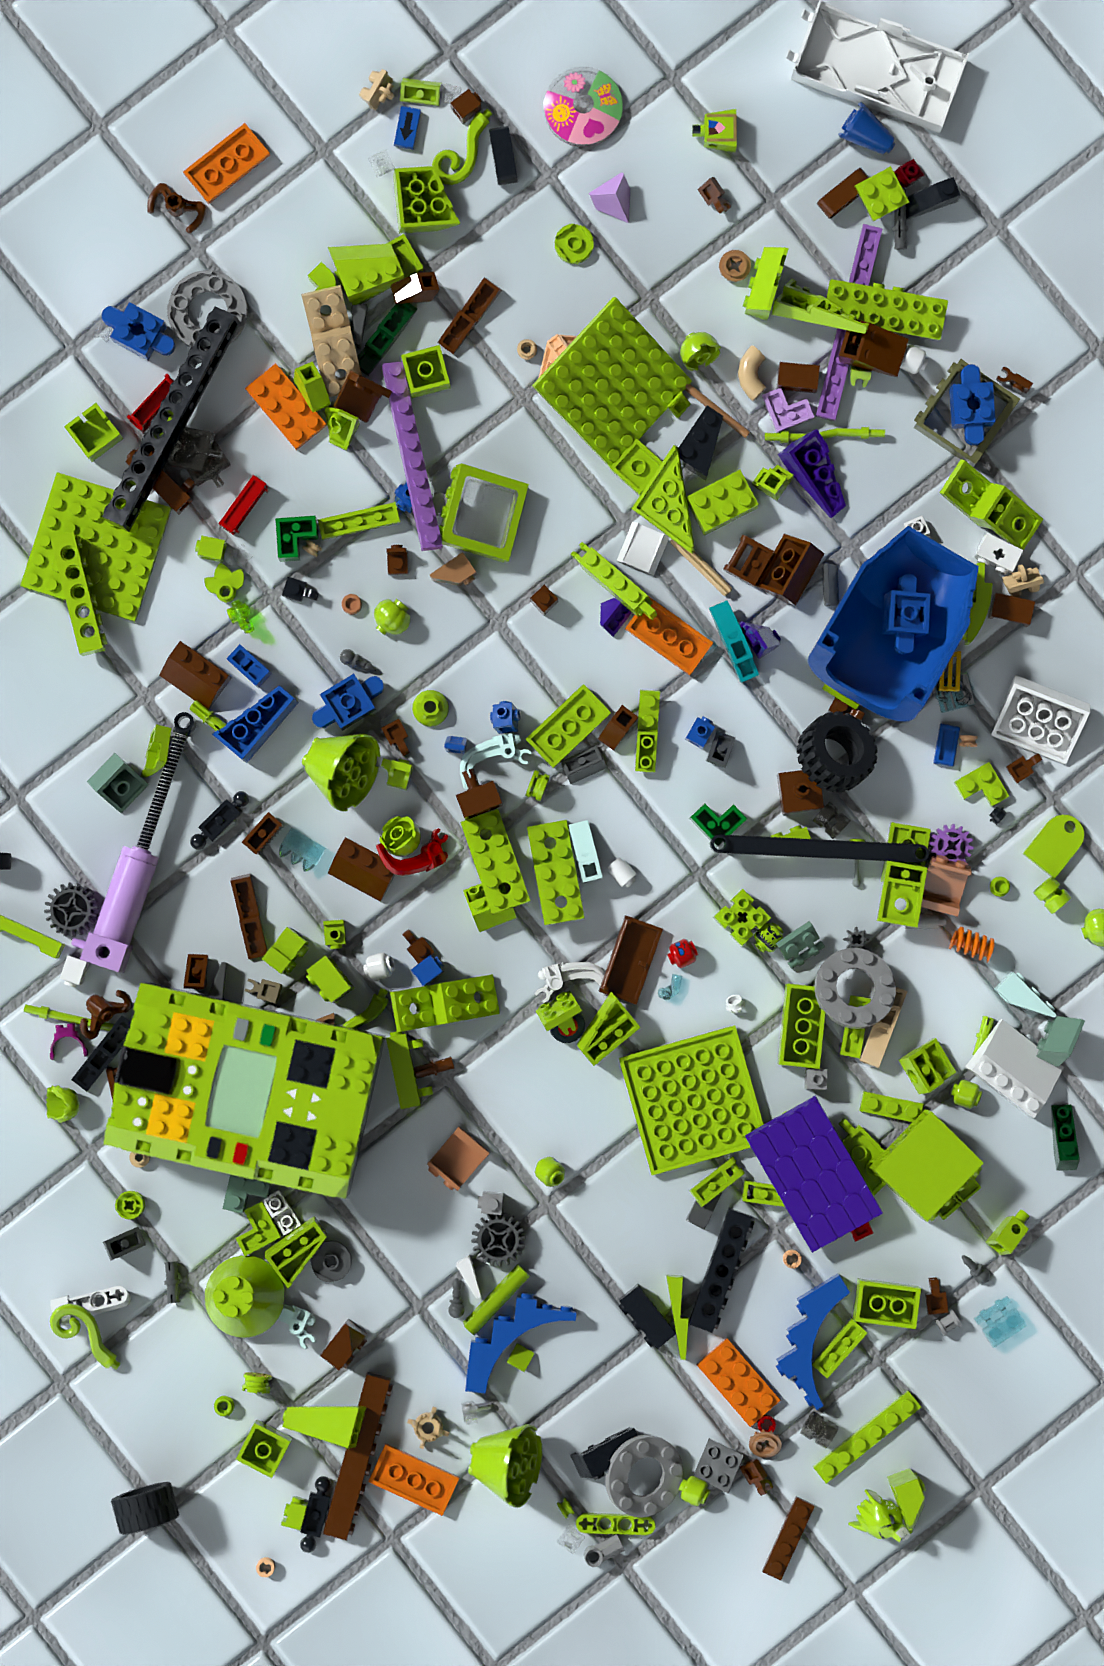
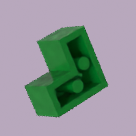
[275,516,319,562]
[689,804,747,848]

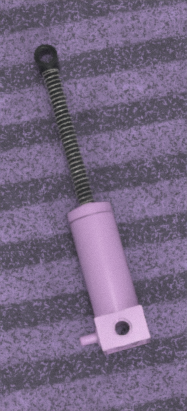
[71,712,196,973]

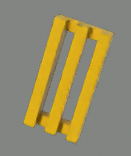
[939,651,961,692]

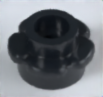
[989,807,1008,825]

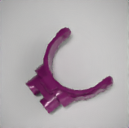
[50,1023,88,1060]

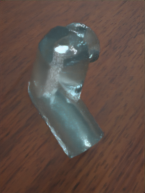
[658,974,682,1000]

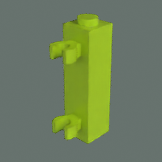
[386,1031,433,1109]

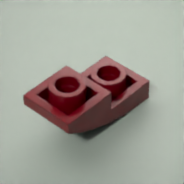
[894,159,924,188]

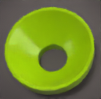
[412,690,449,726]

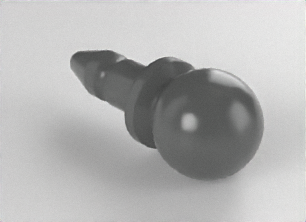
[340,649,376,672]
[962,1255,990,1284]
[448,1278,465,1318]

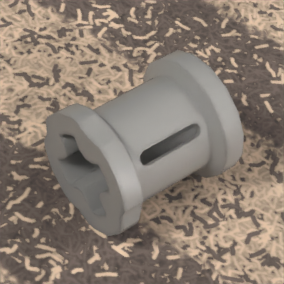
[935,1310,962,1336]

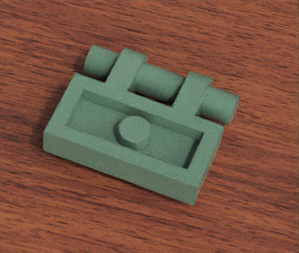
[776,921,825,969]

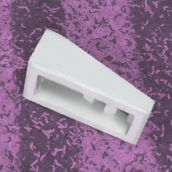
[456,1254,481,1299]

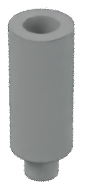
[905,914,946,929]

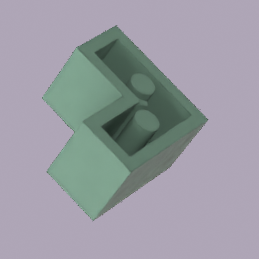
[222,1174,272,1213]

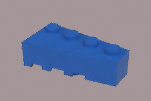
[212,686,299,763]

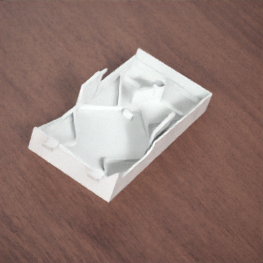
[786,0,969,133]

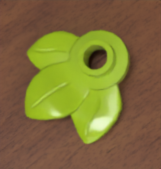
[204,563,244,603]

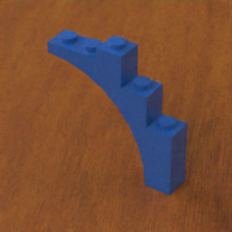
[776,1273,850,1410]
[465,1293,577,1394]

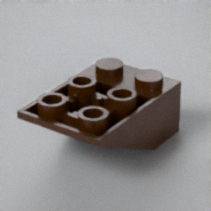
[839,319,909,377]

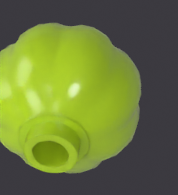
[374,598,410,635]
[1081,908,1104,947]

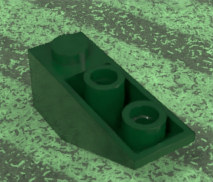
[1051,1104,1080,1171]

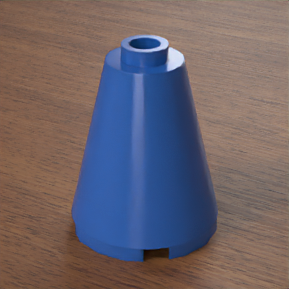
[838,102,895,155]

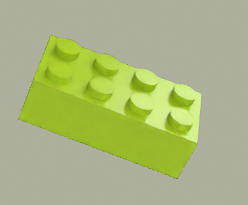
[777,984,825,1069]

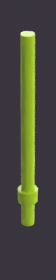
[23,1004,114,1031]

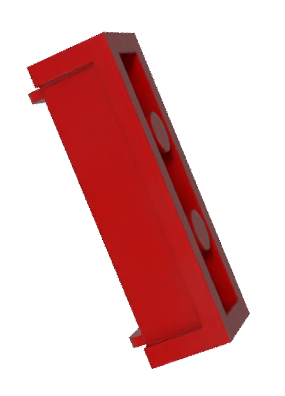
[126,373,174,433]
[218,475,269,536]

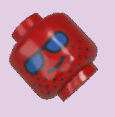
[667,939,698,968]

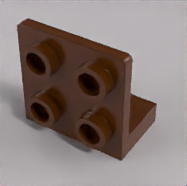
[334,370,392,423]

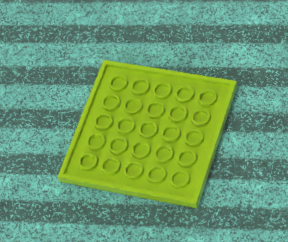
[532,297,692,468]
[20,472,172,622]
[618,1025,764,1175]

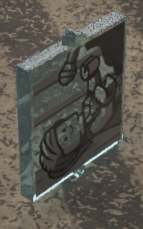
[935,673,976,713]

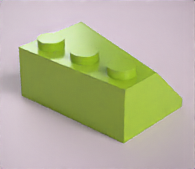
[393,166,460,234]
[327,244,404,303]
[742,247,789,320]
[887,1468,926,1534]

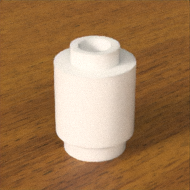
[608,857,637,888]

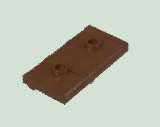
[598,915,663,1005]

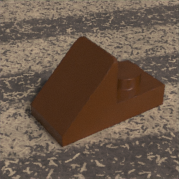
[183,954,209,989]

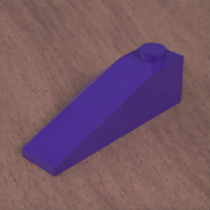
[778,429,846,518]
[739,621,781,659]

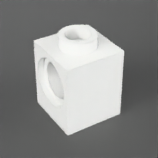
[60,955,89,987]

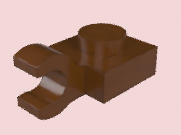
[697,177,731,214]
[996,367,1033,394]
[828,697,865,720]
[381,719,410,756]
[1005,753,1043,784]
[402,929,435,964]
[925,1277,948,1315]
[739,1458,773,1496]

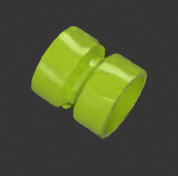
[1033,876,1071,914]

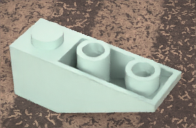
[568,820,603,883]
[994,972,1057,1018]

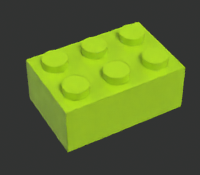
[686,470,759,536]
[306,955,355,1003]
[853,1278,921,1329]

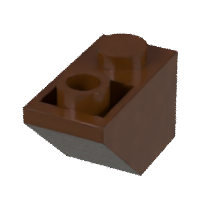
[390,272,440,304]
[598,705,638,751]

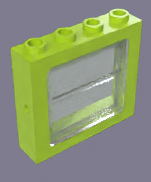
[438,463,529,563]

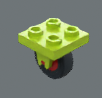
[535,990,585,1043]

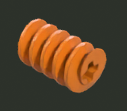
[949,927,995,963]

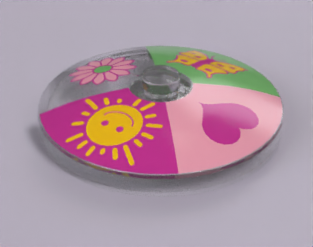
[544,67,623,147]

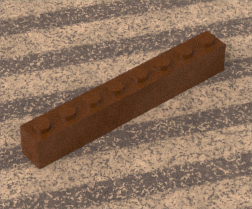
[323,1372,393,1540]

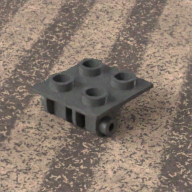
[693,1438,744,1494]

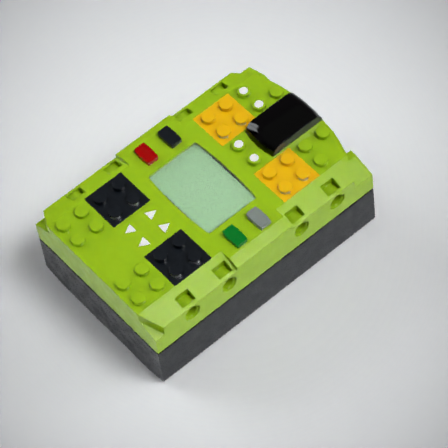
[103,983,386,1199]

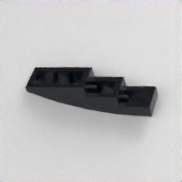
[71,1015,131,1092]

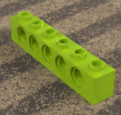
[50,531,108,656]

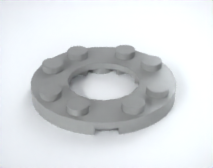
[167,270,248,351]
[815,948,896,1029]
[605,1435,683,1517]

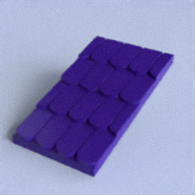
[745,1095,883,1253]

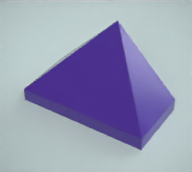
[600,598,632,637]

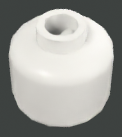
[900,344,928,374]
[363,952,395,981]

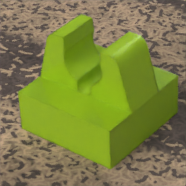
[850,365,872,387]

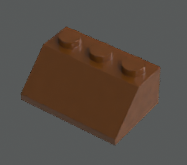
[755,534,825,606]
[159,641,231,710]
[328,837,395,902]

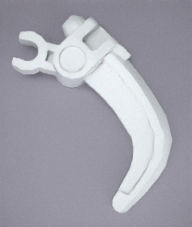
[534,962,608,1003]

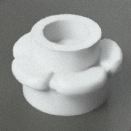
[726,995,745,1013]

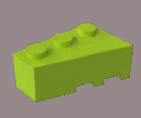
[576,992,641,1066]
[265,1216,327,1289]

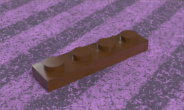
[762,1496,815,1581]

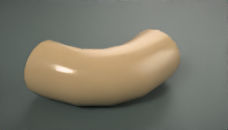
[738,345,766,401]

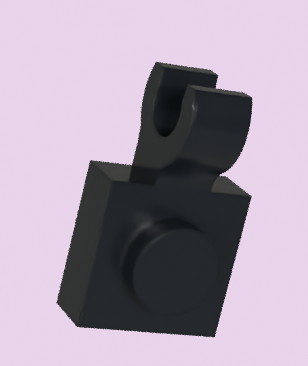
[282,577,319,602]

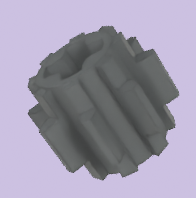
[843,927,869,949]

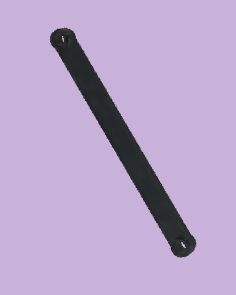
[709,835,929,863]

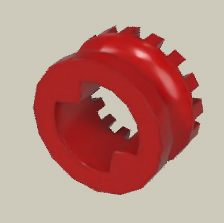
[757,1415,776,1432]

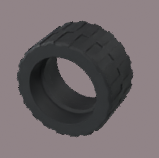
[111,1482,179,1535]

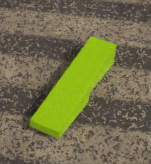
[666,1274,688,1360]

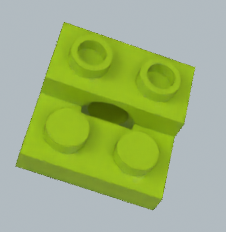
[899,1038,956,1094]

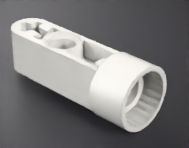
[51,1286,131,1326]

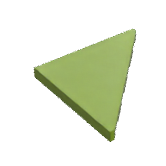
[632,445,695,553]

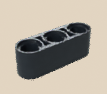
[489,126,518,186]

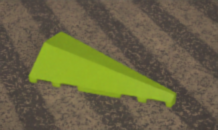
[772,279,869,334]

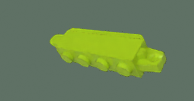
[570,542,658,620]

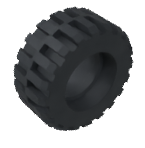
[796,711,878,793]

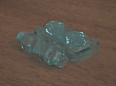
[973,1296,1027,1348]

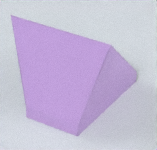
[589,172,630,223]

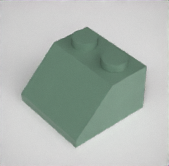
[87,753,149,813]
[1036,1016,1085,1067]

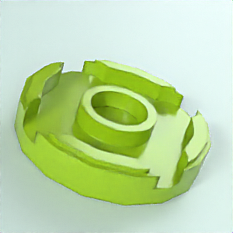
[554,224,594,264]

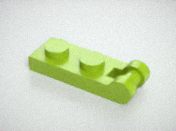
[689,1156,745,1207]

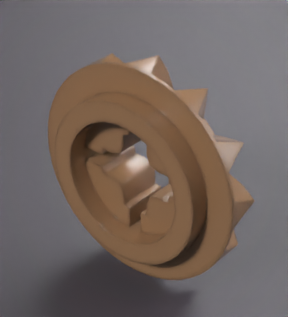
[719,250,751,282]
[749,1429,782,1458]

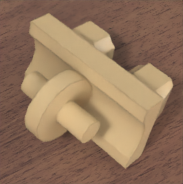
[359,69,395,111]
[1002,564,1044,597]

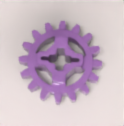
[929,824,973,862]

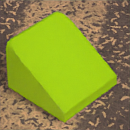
[507,1343,534,1372]

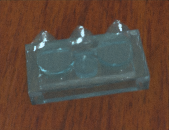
[279,827,326,872]

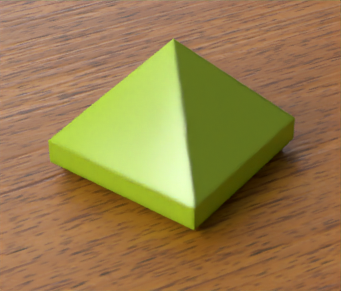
[667,392,691,419]

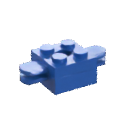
[102,302,175,361]
[949,364,996,446]
[882,574,930,655]
[312,673,384,731]

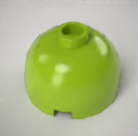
[680,332,721,371]
[379,816,421,857]

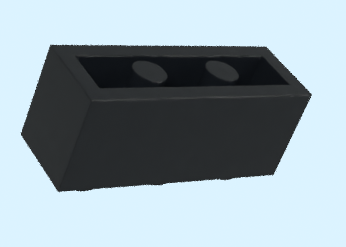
[619,1284,676,1349]

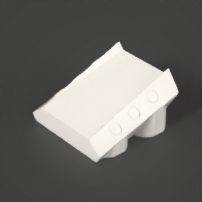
[617,522,669,576]

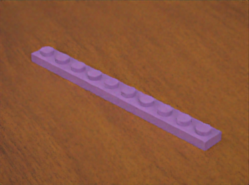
[815,224,883,421]
[382,361,443,551]

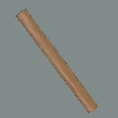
[685,384,750,438]

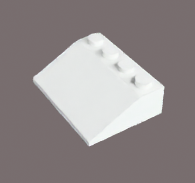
[991,675,1090,764]
[965,1019,1064,1118]

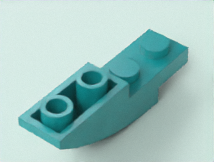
[709,600,759,683]

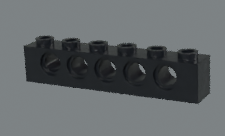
[688,1207,755,1333]

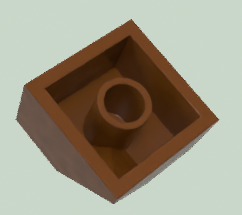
[320,1319,367,1371]

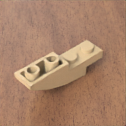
[860,987,908,1068]

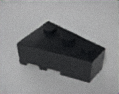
[678,405,724,481]
[570,1428,638,1480]

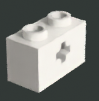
[974,533,1023,575]

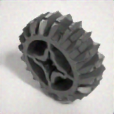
[44,882,100,937]
[471,1212,526,1267]

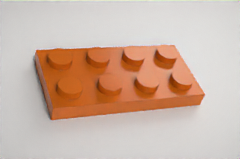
[183,123,270,204]
[245,363,327,450]
[625,597,713,676]
[696,1338,781,1427]
[368,1443,459,1516]

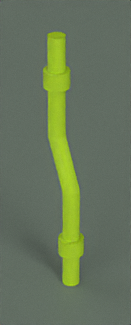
[765,427,885,443]

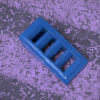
[444,736,467,754]

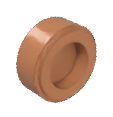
[342,594,362,615]

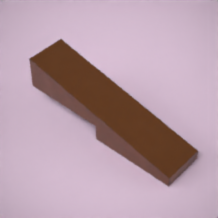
[437,277,502,354]
[230,873,268,959]

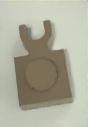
[244,979,283,1004]

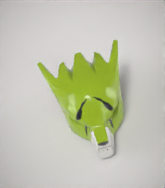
[848,1489,910,1542]

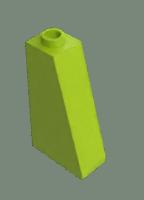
[282,1406,366,1448]

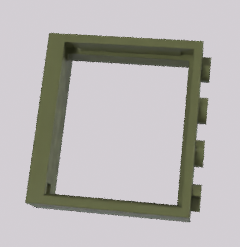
[914,359,1020,467]

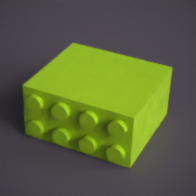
[869,1109,984,1222]

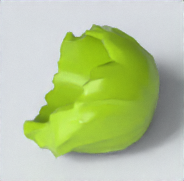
[46,1085,79,1123]

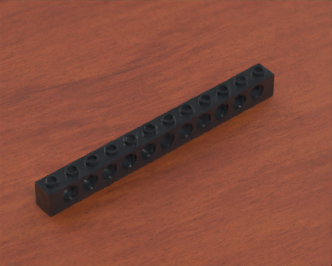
[102,306,241,532]

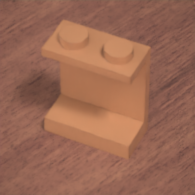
[921,855,972,917]
[427,1126,490,1191]

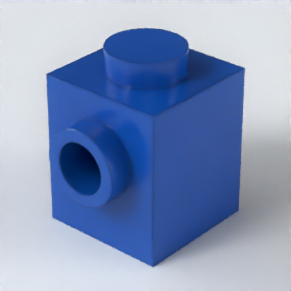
[685,716,715,749]

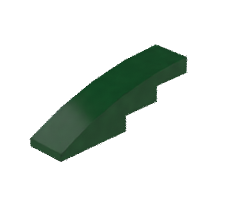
[357,303,417,376]

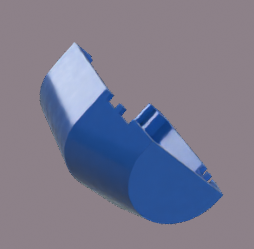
[808,526,979,721]

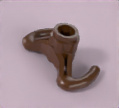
[147,183,206,233]
[80,990,132,1040]

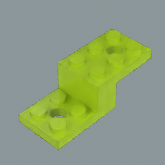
[939,460,1043,550]
[460,809,531,915]
[527,820,585,925]
[877,822,931,928]
[390,974,500,1032]

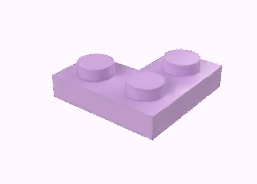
[762,388,814,433]

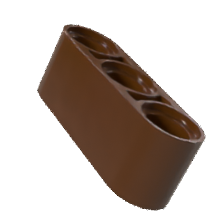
[817,167,869,219]

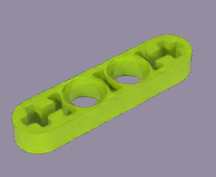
[576,1513,655,1535]

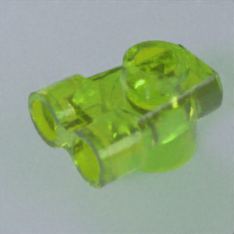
[227,600,255,634]

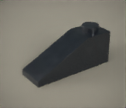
[906,177,961,220]

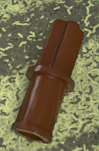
[414,1056,455,1079]

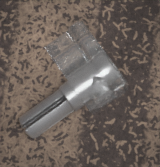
[461,1401,492,1425]

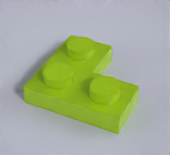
[954,762,1009,807]
[235,1201,281,1256]

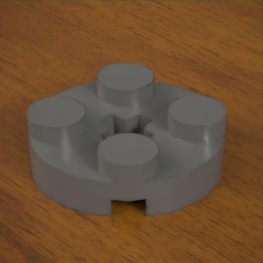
[310,1241,352,1282]

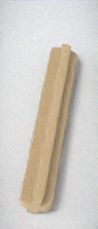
[670,539,732,596]

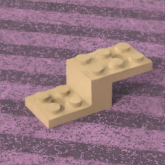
[301,285,362,397]

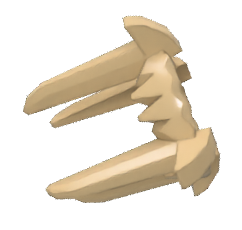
[407,1406,449,1449]

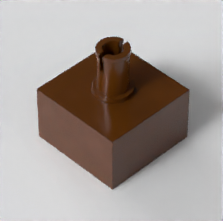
[456,768,503,820]
[777,770,824,815]

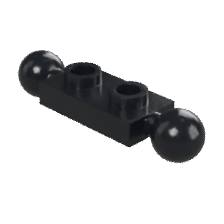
[190,791,249,850]
[300,1476,331,1553]

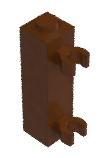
[125,448,196,515]

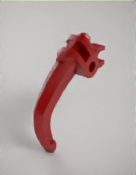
[376,828,448,876]

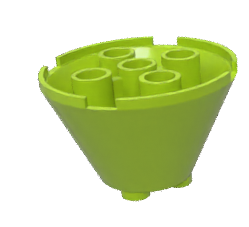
[302,734,380,812]
[205,1255,285,1338]
[468,1424,542,1508]

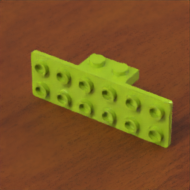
[826,279,948,340]

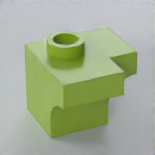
[752,465,794,501]
[381,758,413,790]

